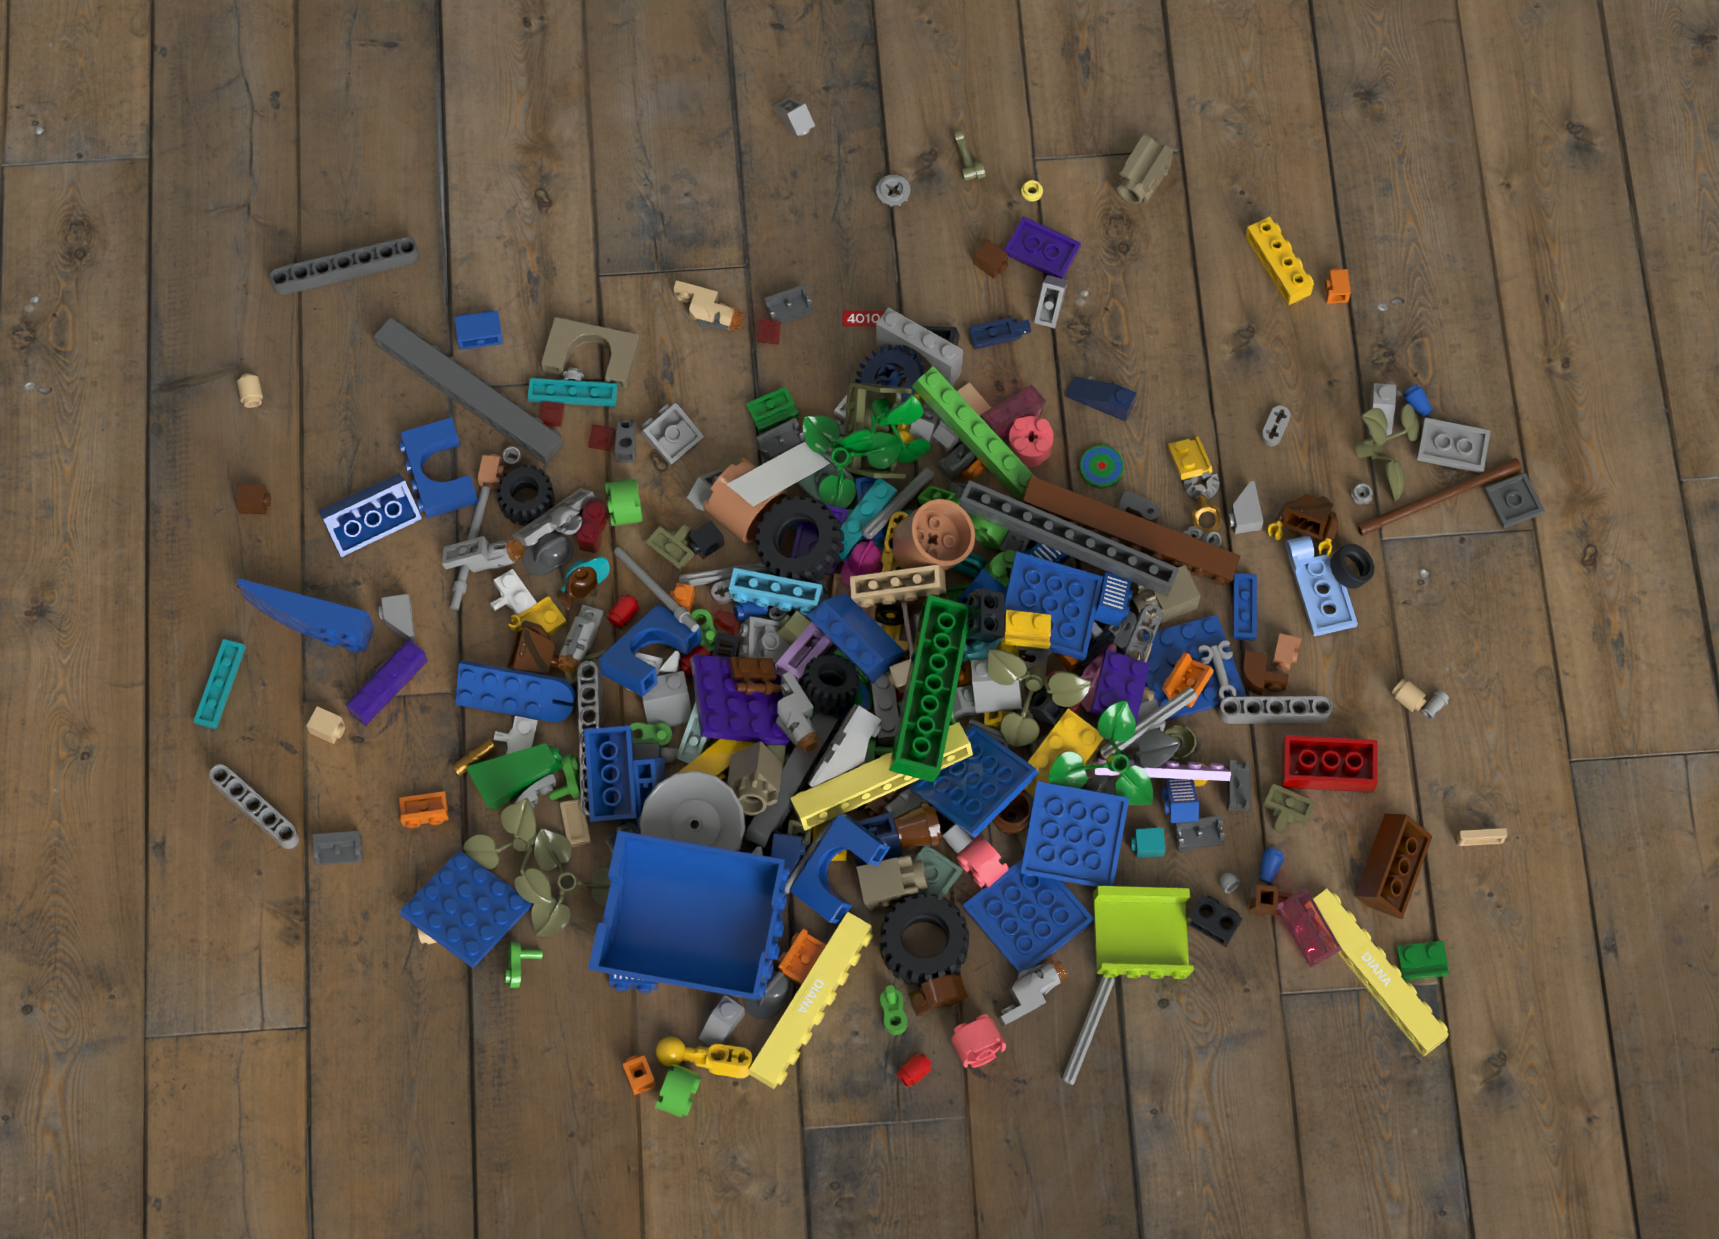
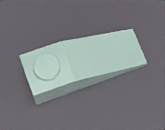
[676,702,711,763]

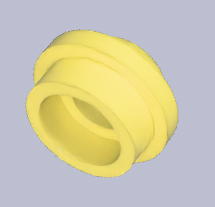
[1021,180,1043,201]

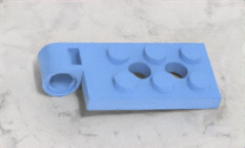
[1286,536,1358,637]

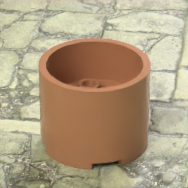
[703,457,789,544]
[892,499,975,572]

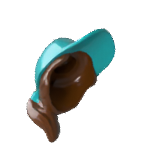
[557,557,610,611]

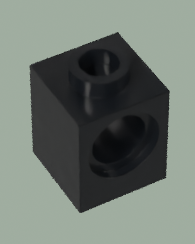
[688,520,725,560]

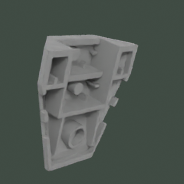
[807,704,882,787]

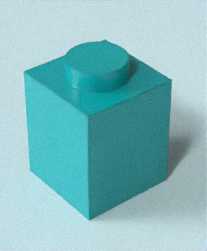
[1130,828,1166,858]

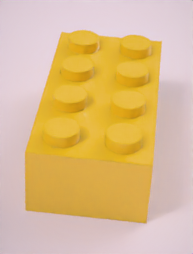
[1023,709,1107,798]

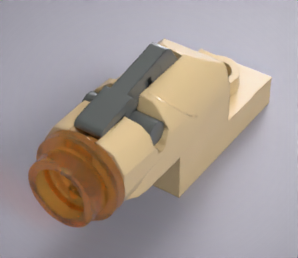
[674,280,744,330]

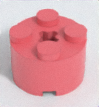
[1008,416,1054,467]
[956,834,1009,889]
[951,1014,1006,1068]

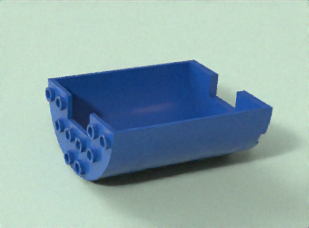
[588,831,790,1000]

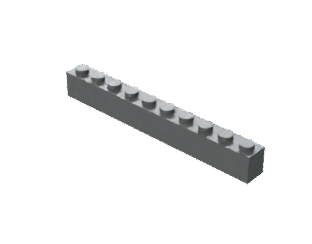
[374,317,563,465]
[959,480,1179,597]

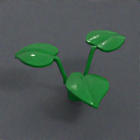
[832,394,931,464]
[803,416,903,509]
[1048,701,1153,805]

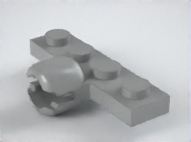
[513,488,596,546]

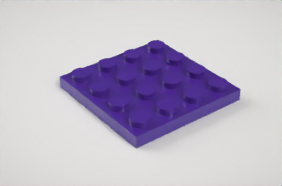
[690,654,789,746]

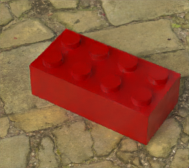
[1282,735,1378,792]

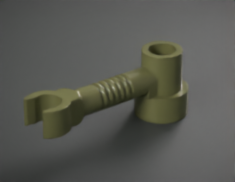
[953,129,986,181]

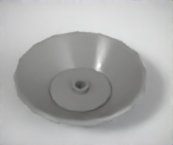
[640,770,745,851]

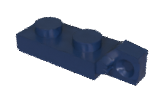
[969,317,1031,350]

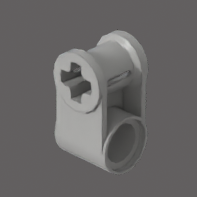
[942,824,973,853]

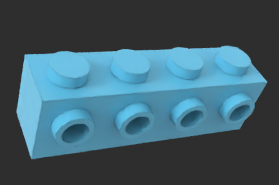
[729,568,824,616]

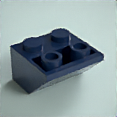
[853,812,903,867]

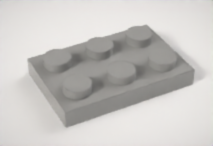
[1417,418,1491,473]

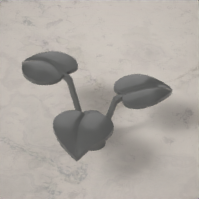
[1087,714,1180,795]

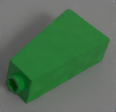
[467,743,564,810]

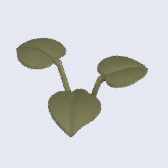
[1356,404,1421,501]
[988,648,1091,747]
[463,798,553,904]
[531,829,611,937]

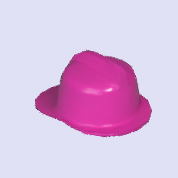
[841,540,883,588]

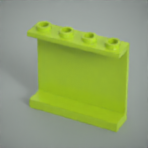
[1093,886,1194,979]

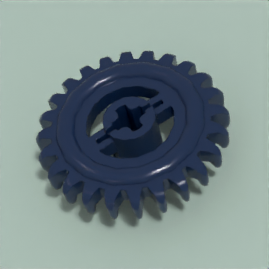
[855,344,925,410]

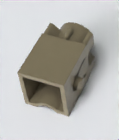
[1117,134,1174,204]
[1130,565,1201,628]
[727,741,783,815]
[857,855,929,912]

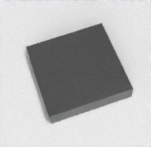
[1484,473,1545,529]

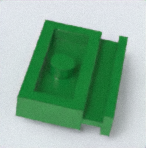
[746,386,799,434]
[1396,941,1450,981]

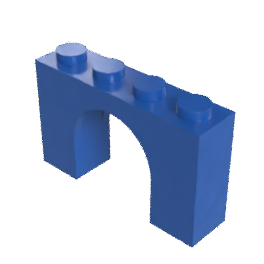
[399,417,478,519]
[599,604,702,697]
[790,813,890,924]

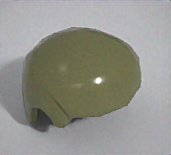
[1164,725,1196,760]

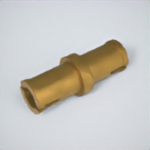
[451,738,497,777]

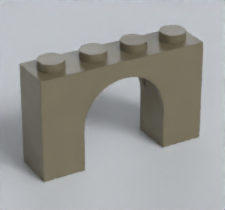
[541,317,641,391]

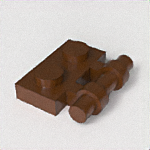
[727,657,780,695]

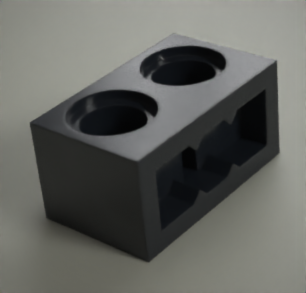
[967,588,1004,643]
[1028,672,1069,726]
[1186,894,1243,948]

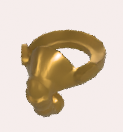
[1192,494,1221,534]

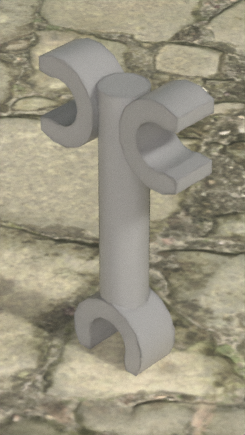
[1198,640,1236,701]

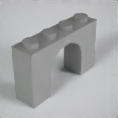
[876,307,963,386]

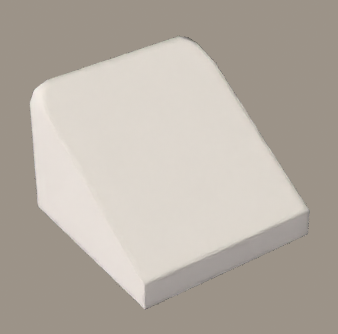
[659,651,681,676]

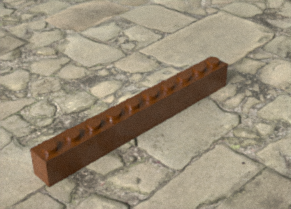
[1020,476,1240,585]

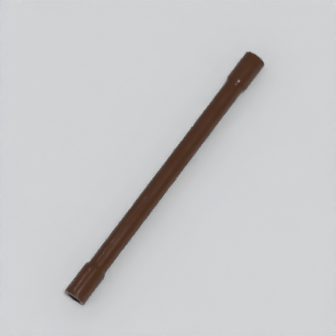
[1357,458,1521,536]

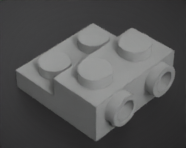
[640,403,704,465]
[738,616,792,666]

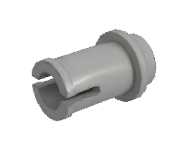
[1421,690,1449,720]

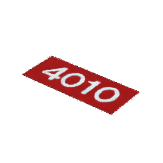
[843,311,884,326]

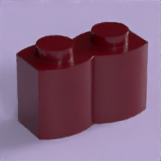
[577,499,607,553]

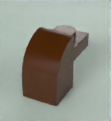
[1241,651,1289,695]
[1248,884,1292,918]
[909,975,968,1016]

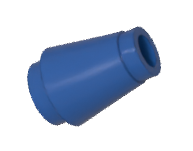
[1403,384,1433,418]
[734,601,768,623]
[1259,847,1284,884]

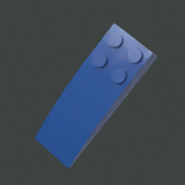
[237,578,374,653]

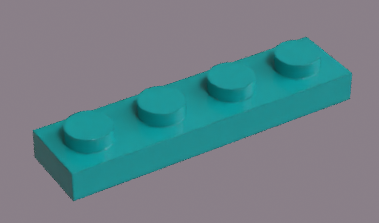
[528,378,618,407]
[838,478,898,562]
[194,639,246,730]

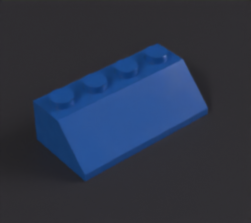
[318,473,422,557]
[808,593,906,684]
[584,726,638,823]

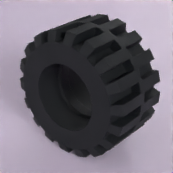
[496,464,554,526]
[800,654,861,716]

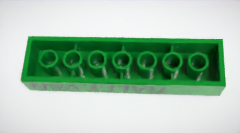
[889,594,968,782]

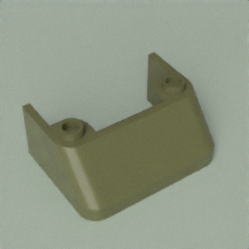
[844,383,912,478]

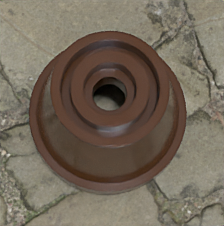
[992,790,1033,835]
[893,801,942,848]

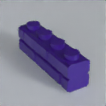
[346,639,428,726]

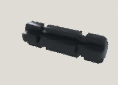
[1078,630,1115,667]

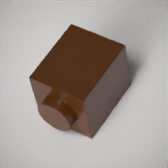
[974,240,1008,279]
[236,484,271,515]

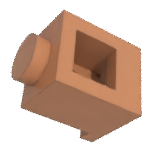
[478,454,505,490]
[1272,633,1302,672]

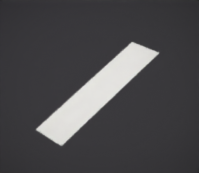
[727,442,830,507]

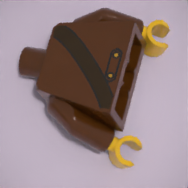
[1268,494,1338,558]
[506,615,563,675]

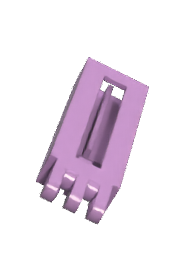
[775,622,833,684]

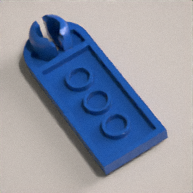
[455,660,577,722]

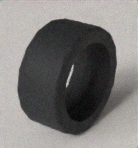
[1330,544,1375,589]

